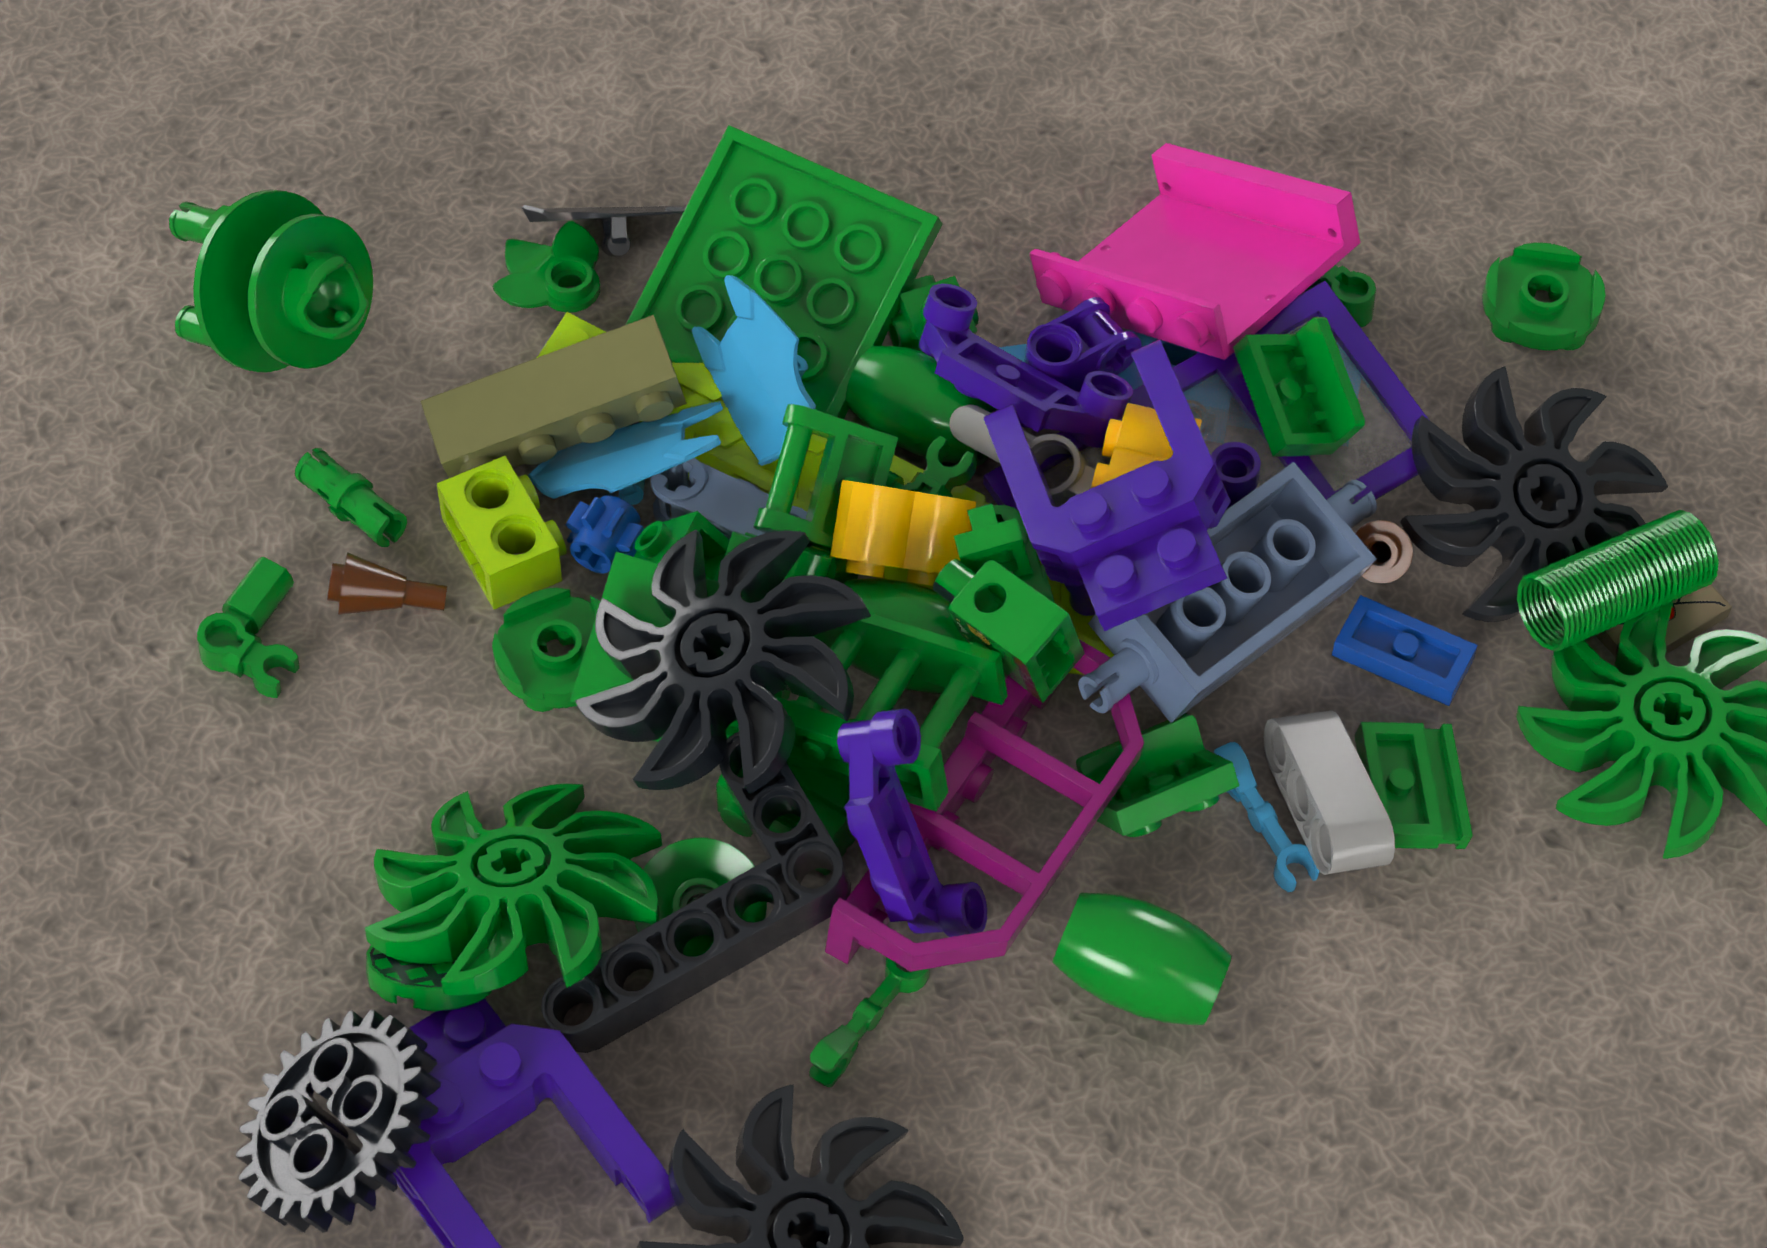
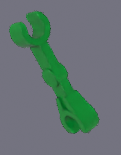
[809,957,930,1087]

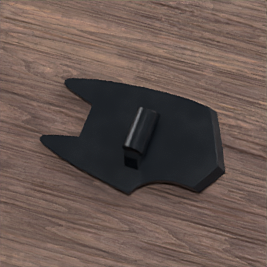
[522,205,687,256]

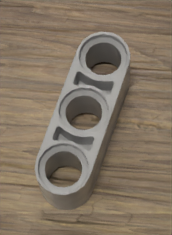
[1263,710,1395,875]

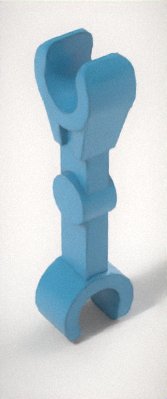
[1214,742,1319,892]

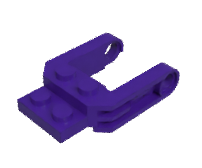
[983,340,1231,631]
[393,998,676,1248]

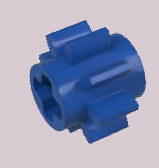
[565,495,644,574]

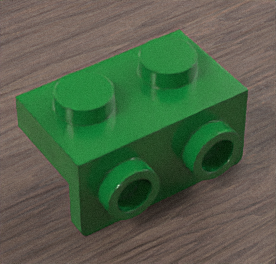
[1233,317,1365,457]
[1076,713,1240,837]

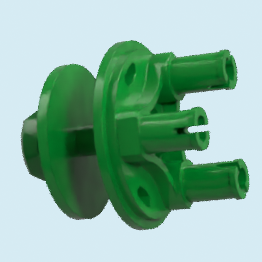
[169,189,373,372]

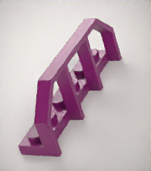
[825,639,1144,972]

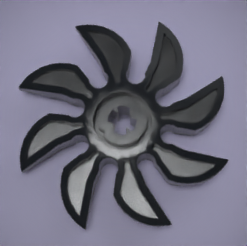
[1400,366,1668,622]
[575,529,871,794]
[637,1085,964,1248]

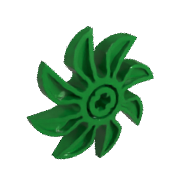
[1516,601,1767,859]
[364,784,663,995]

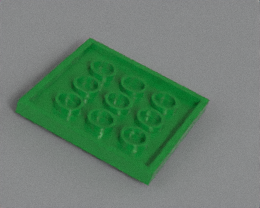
[626,125,943,419]

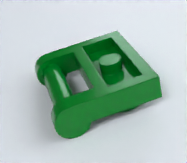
[753,404,898,552]

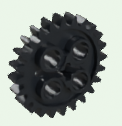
[236,1010,441,1233]

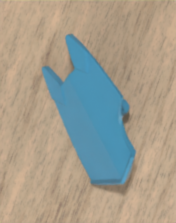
[692,275,816,466]
[528,401,723,505]

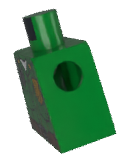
[933,559,1085,703]

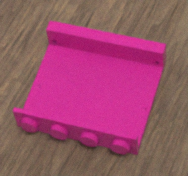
[1029,143,1360,360]

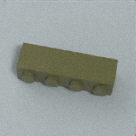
[420,315,687,478]

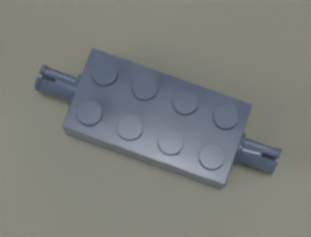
[1078,462,1377,723]

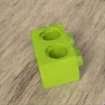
[437,456,567,610]

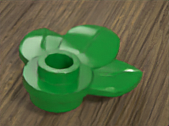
[493,220,600,313]

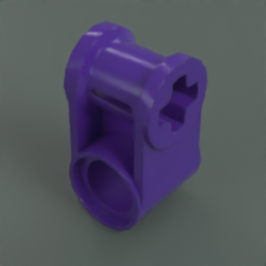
[1024,297,1142,392]

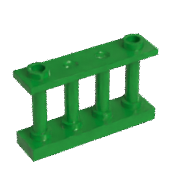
[726,613,1008,812]

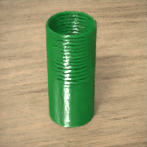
[1517,510,1719,652]

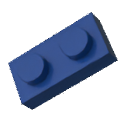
[1332,595,1478,706]

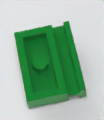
[1354,722,1473,849]

